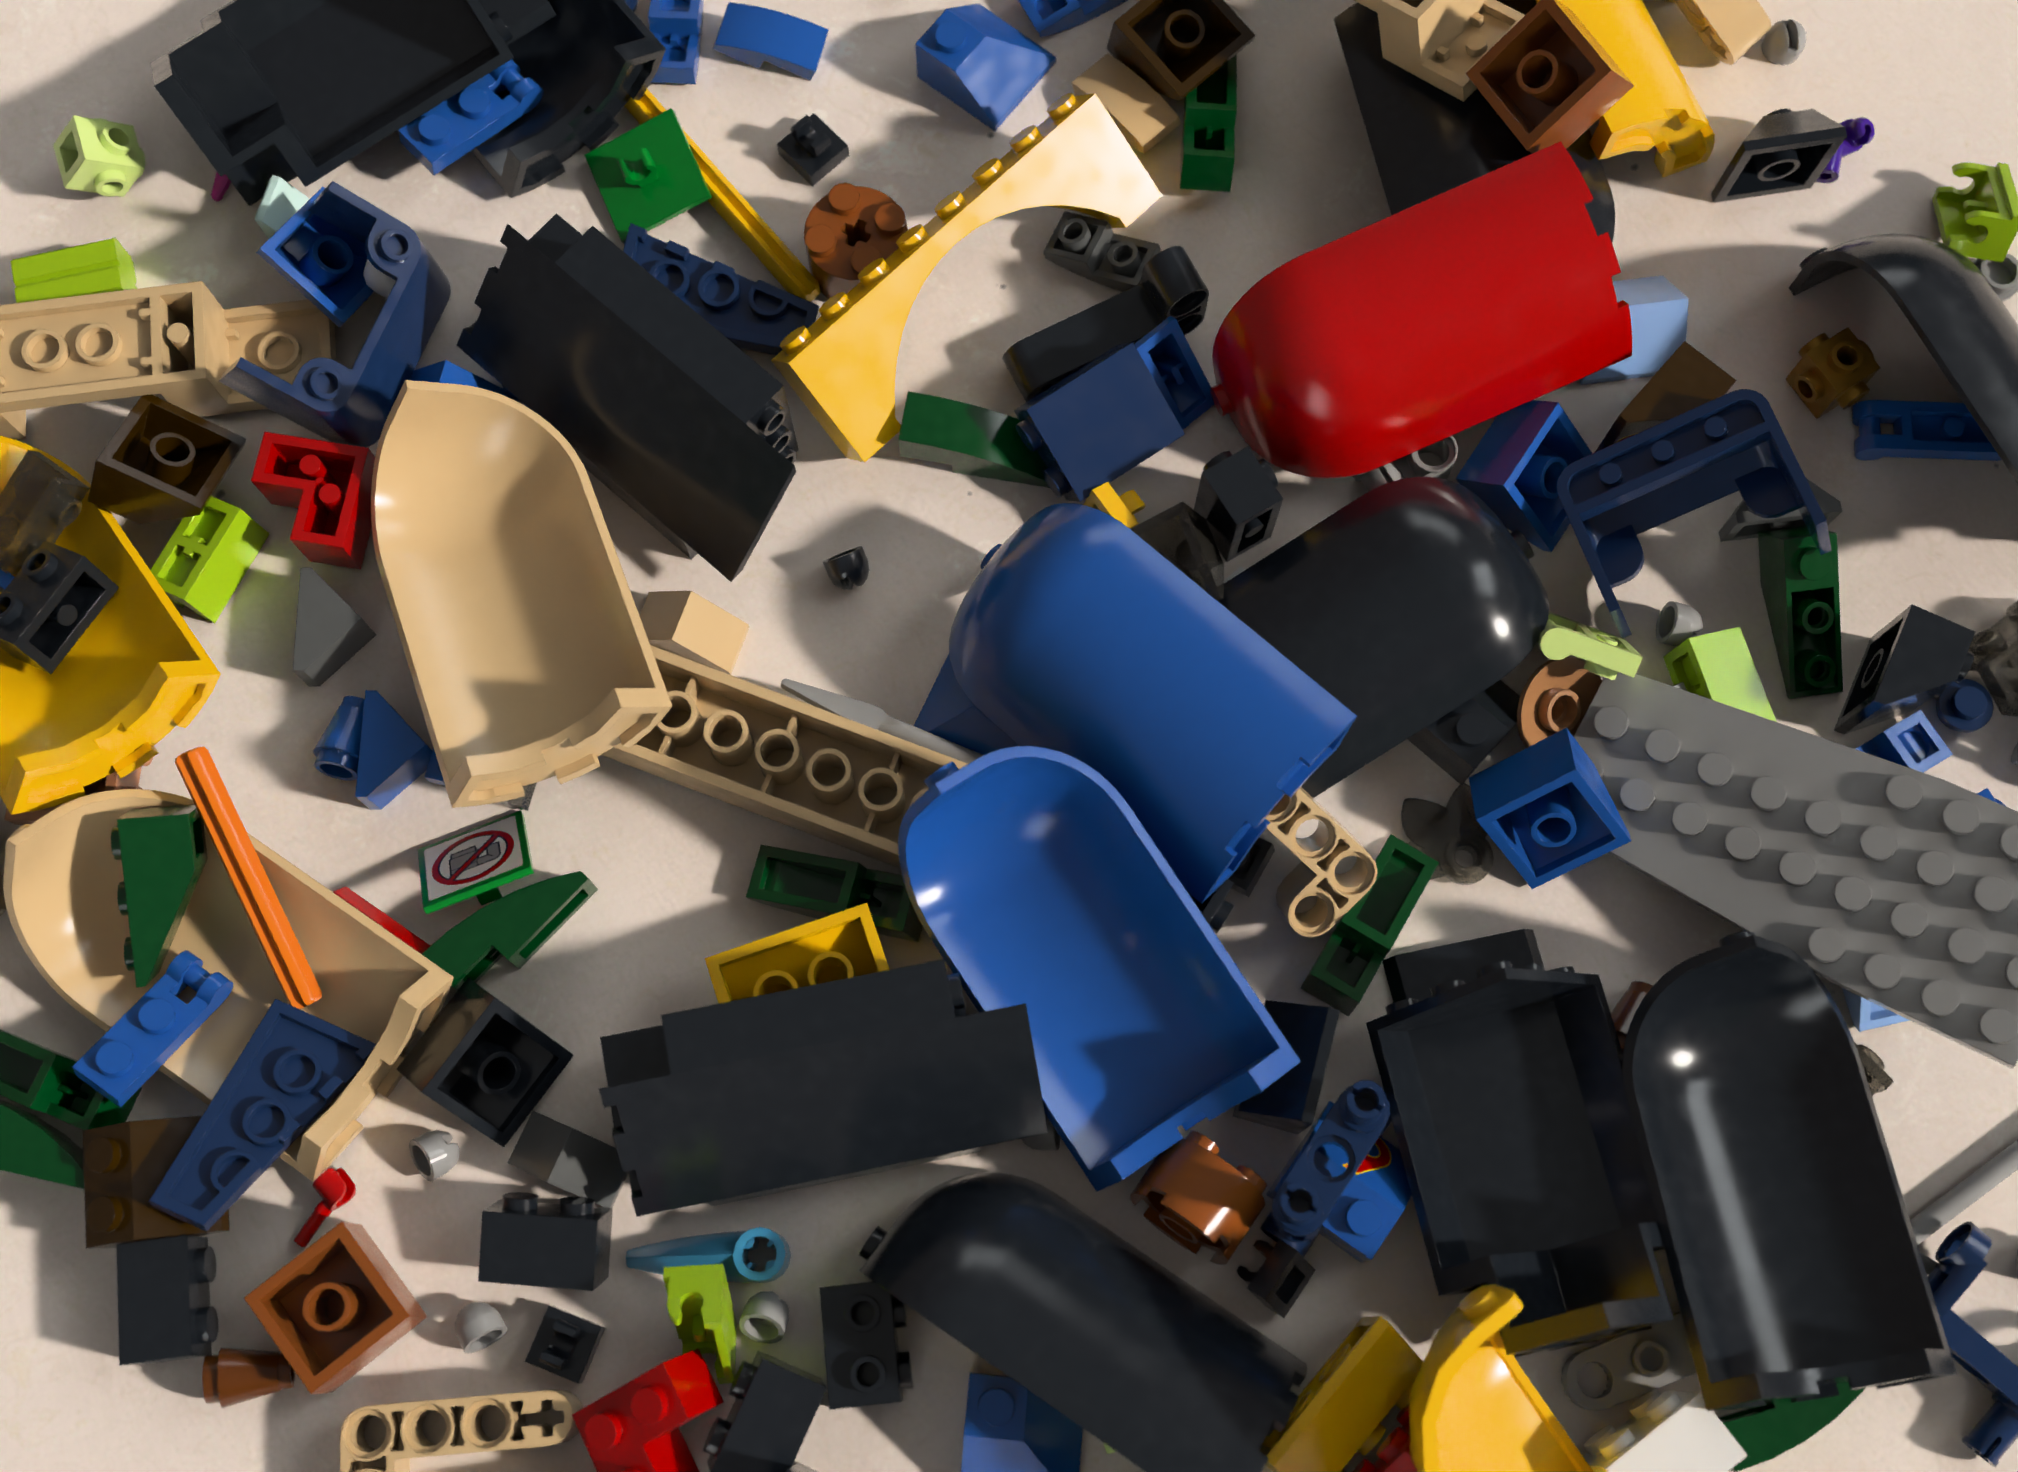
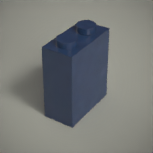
[1014,342,1185,502]

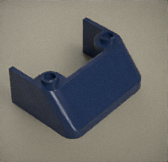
[219,181,451,448]
[1557,389,1832,639]

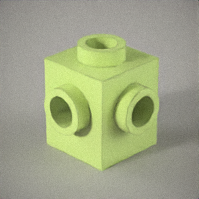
[53,115,145,197]

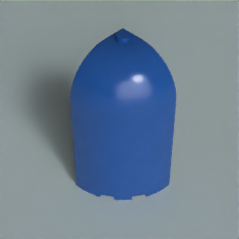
[949,503,1357,904]
[898,746,1301,1192]

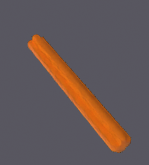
[175,747,322,1009]

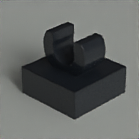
[777,113,849,187]
[1236,1239,1316,1318]
[525,1305,606,1384]

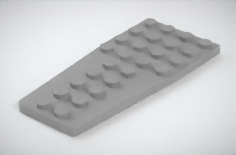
[1574,672,2018,1069]

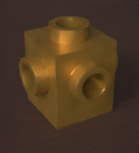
[1785,327,1881,419]

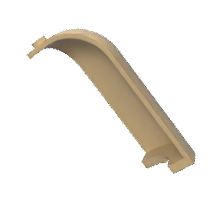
[371,380,673,808]
[3,789,454,1181]

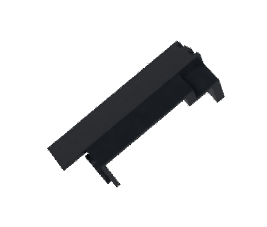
[150,0,556,206]
[456,213,799,582]
[1366,929,1674,1358]
[599,959,1048,1217]

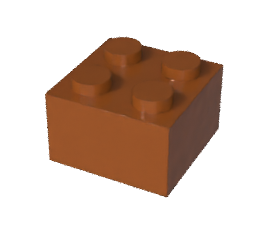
[1466,0,1634,153]
[244,1221,428,1394]

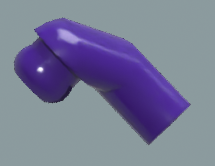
[1816,117,1875,183]

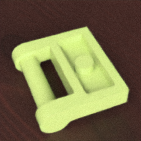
[1537,612,1643,680]

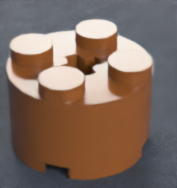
[804,183,908,299]
[1130,1130,1267,1265]

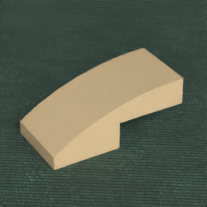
[1071,53,1181,154]

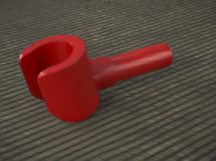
[294,1168,356,1248]

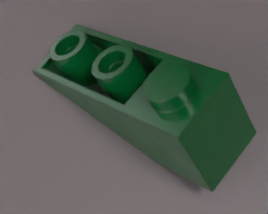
[1758,526,1843,699]
[111,805,208,987]

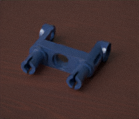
[1260,1080,1392,1257]
[1927,1221,2018,1467]

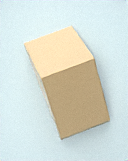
[639,591,750,675]

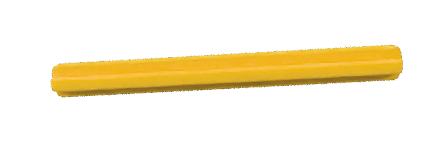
[624,89,821,302]

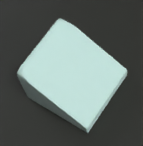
[255,175,310,239]

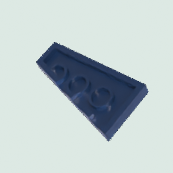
[623,223,821,355]
[150,999,376,1232]

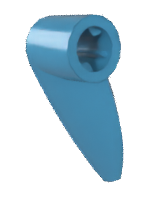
[626,1227,791,1283]

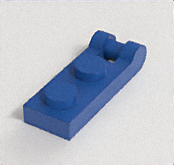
[398,59,543,175]
[1851,400,2001,461]
[72,950,233,1108]

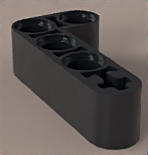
[1002,246,1209,402]

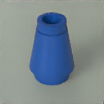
[313,696,365,781]

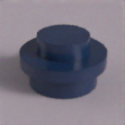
[1936,679,1994,733]

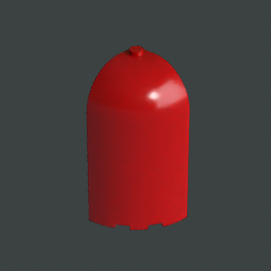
[1210,141,1632,478]

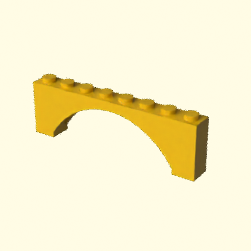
[771,93,1162,462]

